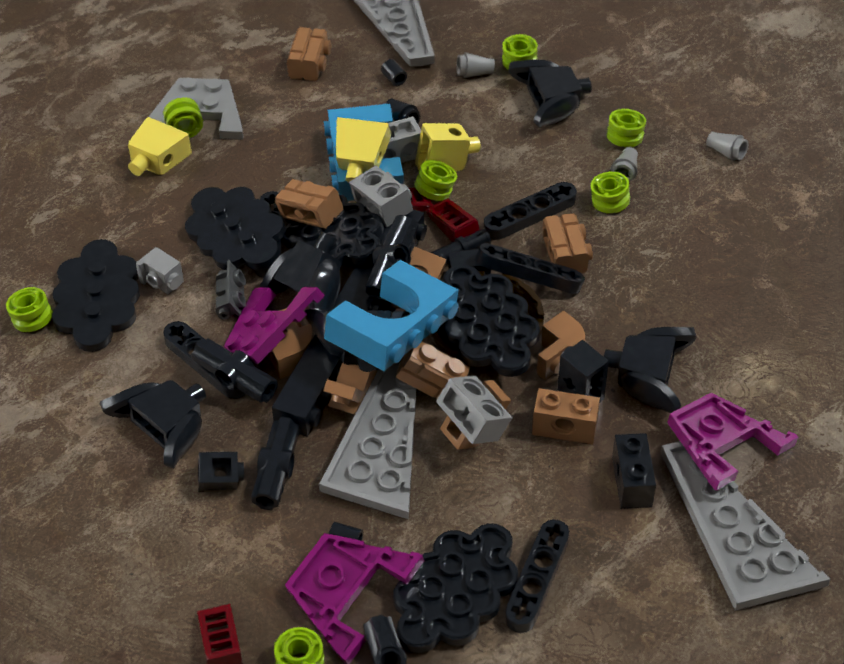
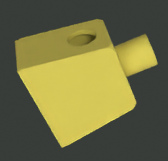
[128,117,192,176]
[336,117,391,182]
[415,123,481,172]

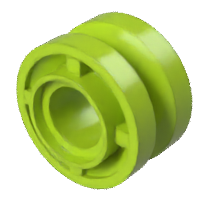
[502,34,538,69]
[163,97,203,138]
[607,109,646,147]
[414,160,457,201]
[591,171,630,213]
[6,287,53,332]
[274,627,325,664]

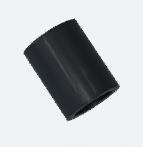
[381,59,407,86]
[329,522,363,541]

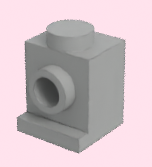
[136,247,184,294]

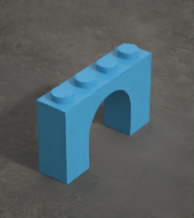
[323,104,404,201]
[324,260,459,371]

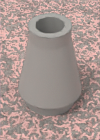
[456,53,495,78]
[706,131,748,161]
[611,147,638,182]

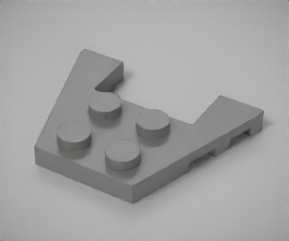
[149,78,244,140]

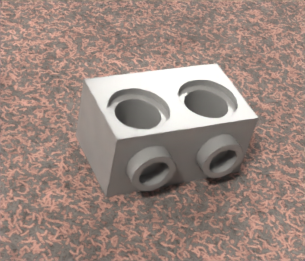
[383,116,421,163]
[349,165,413,227]
[436,376,513,444]

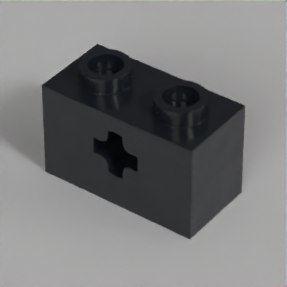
[557,340,609,402]
[612,433,656,509]

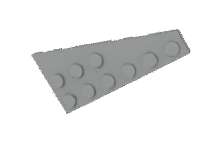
[354,0,435,67]
[319,360,417,520]
[661,441,830,610]

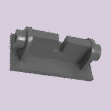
[215,260,246,320]

